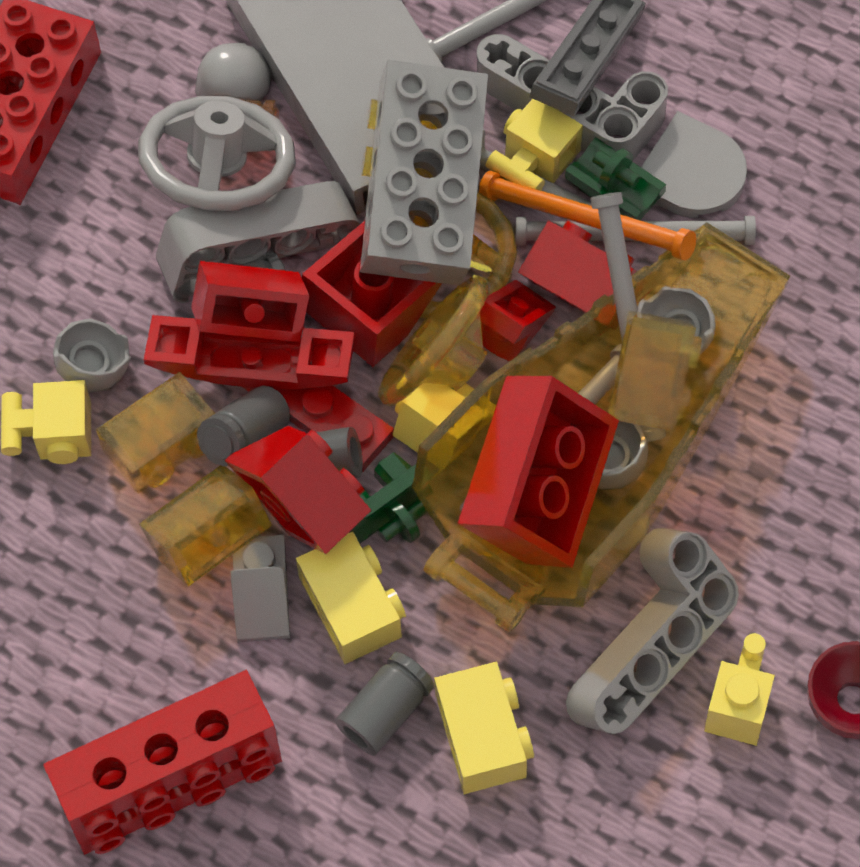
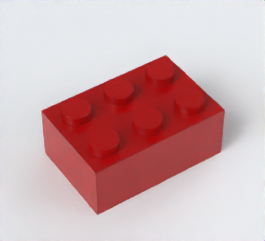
[457,376,619,568]

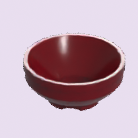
[807,641,860,739]

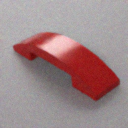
[143,315,355,389]

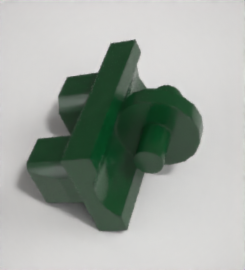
[565,137,666,220]
[349,452,430,544]

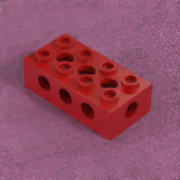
[0,0,101,205]
[43,669,282,855]

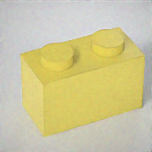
[296,532,406,664]
[434,661,534,794]

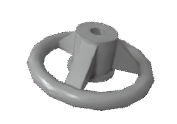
[138,96,296,211]

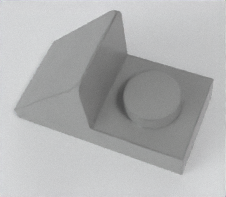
[231,535,290,642]

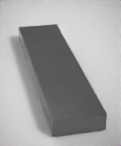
[529,0,646,117]

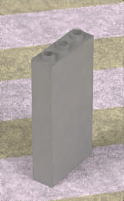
[226,0,485,215]

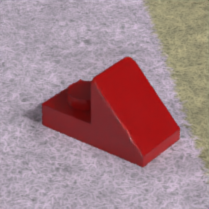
[472,280,556,363]

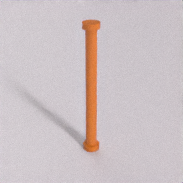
[479,170,696,260]

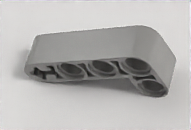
[477,34,668,160]
[156,181,360,303]
[566,528,739,734]

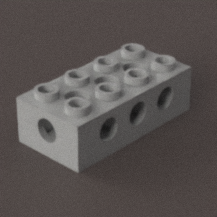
[360,60,488,286]

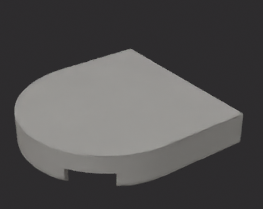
[641,111,747,218]

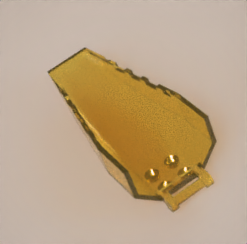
[412,222,790,632]

